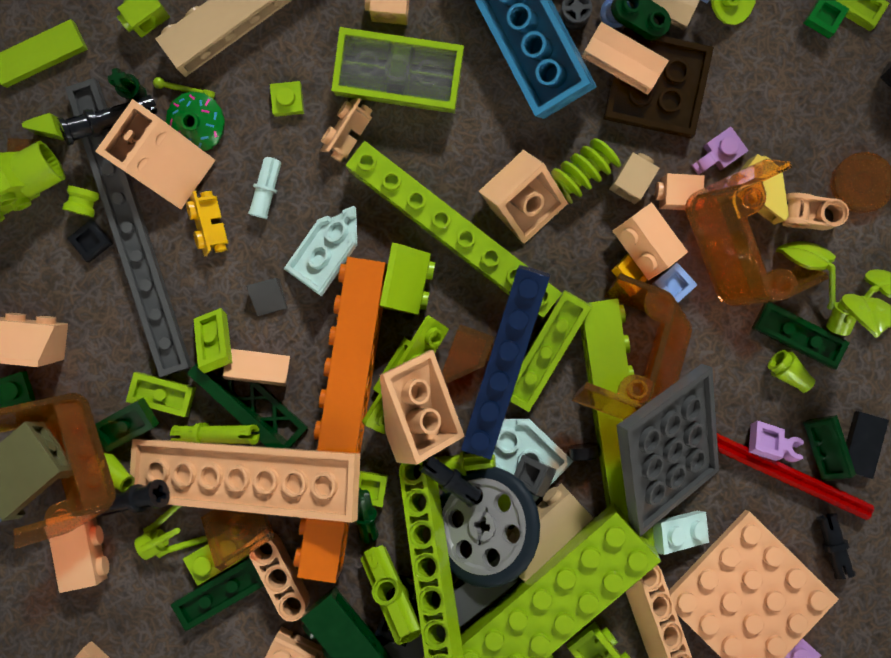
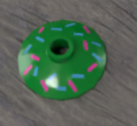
[166,91,225,152]

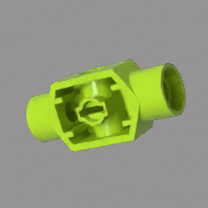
[0,141,66,222]

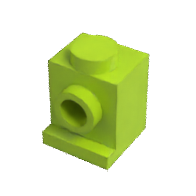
[117,0,170,38]

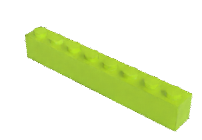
[580,298,655,547]

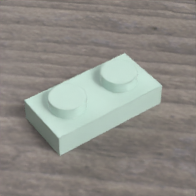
[653,511,709,555]

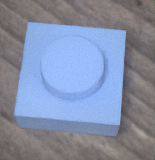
[652,262,697,306]

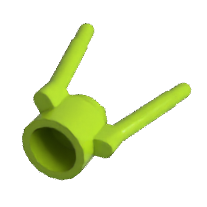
[134,505,211,560]

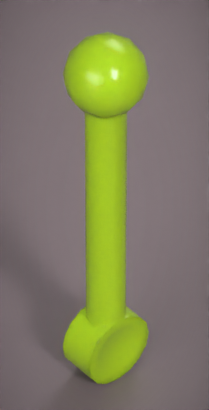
[153,77,215,99]

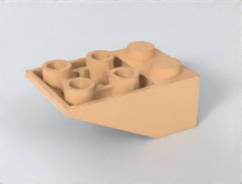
[95,99,216,209]

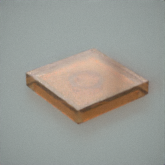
[201,509,275,571]

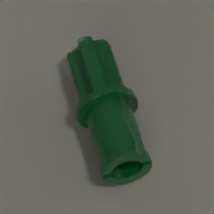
[108,68,147,101]
[354,488,379,543]

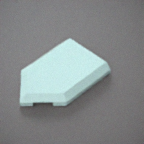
[284,206,358,296]
[493,418,573,501]

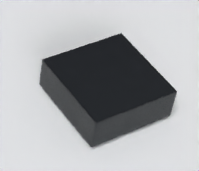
[67,219,113,263]

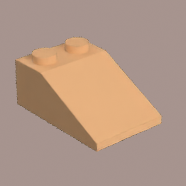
[380,350,465,465]

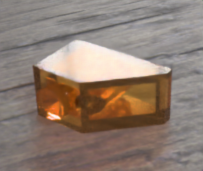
[442,324,495,384]

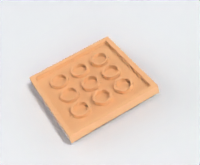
[664,510,839,658]

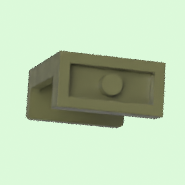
[0,421,78,521]

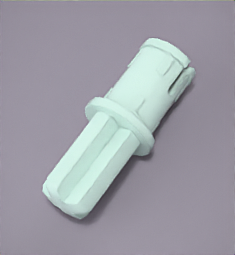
[248,157,281,219]

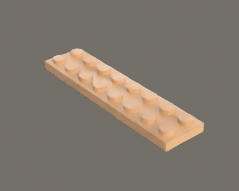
[130,438,361,523]

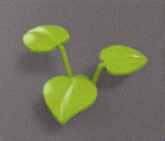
[775,241,891,338]

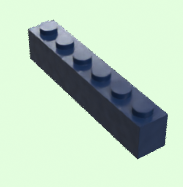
[461,265,550,460]

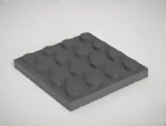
[617,364,719,537]

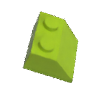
[380,242,436,315]

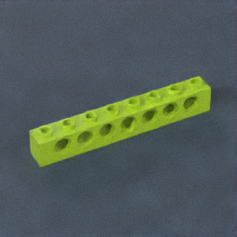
[346,141,562,319]

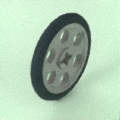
[440,467,540,588]

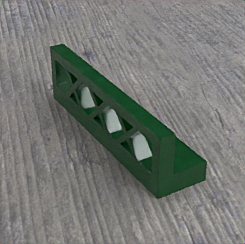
[187,364,309,448]

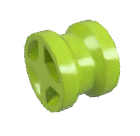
[62,185,100,218]

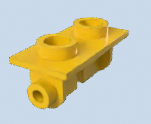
[186,191,229,257]

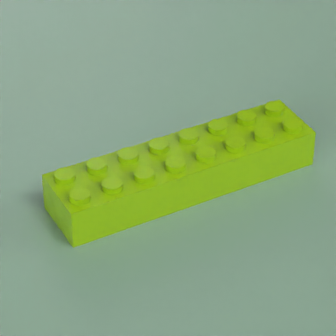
[461,503,661,658]

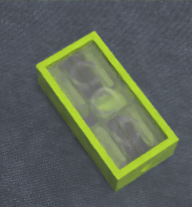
[331,27,464,114]

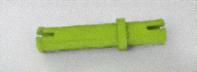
[170,422,260,445]

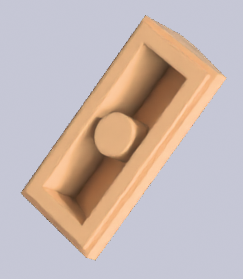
[223,349,290,386]

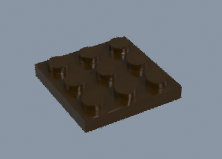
[603,28,714,139]

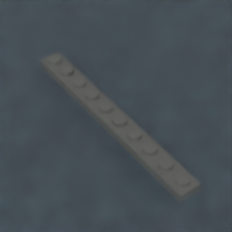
[65,78,192,377]

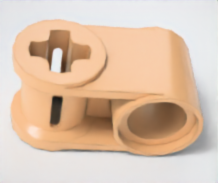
[782,193,849,231]

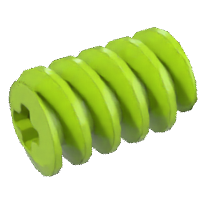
[551,138,621,204]

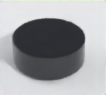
[568,443,601,461]

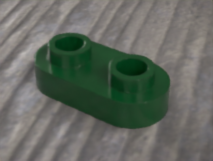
[611,0,671,40]

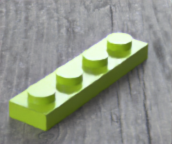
[510,290,592,412]

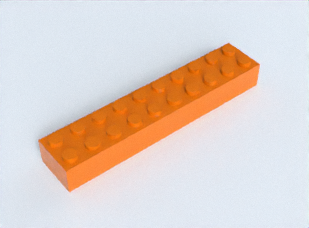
[294,257,388,584]

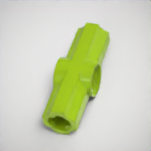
[360,545,421,645]

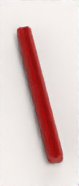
[717,433,874,520]

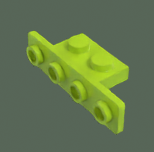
[362,315,449,434]

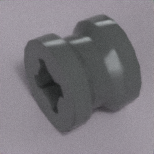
[559,0,592,31]

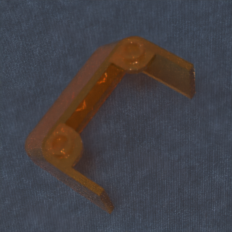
[685,159,829,306]
[572,273,692,420]
[0,393,116,549]

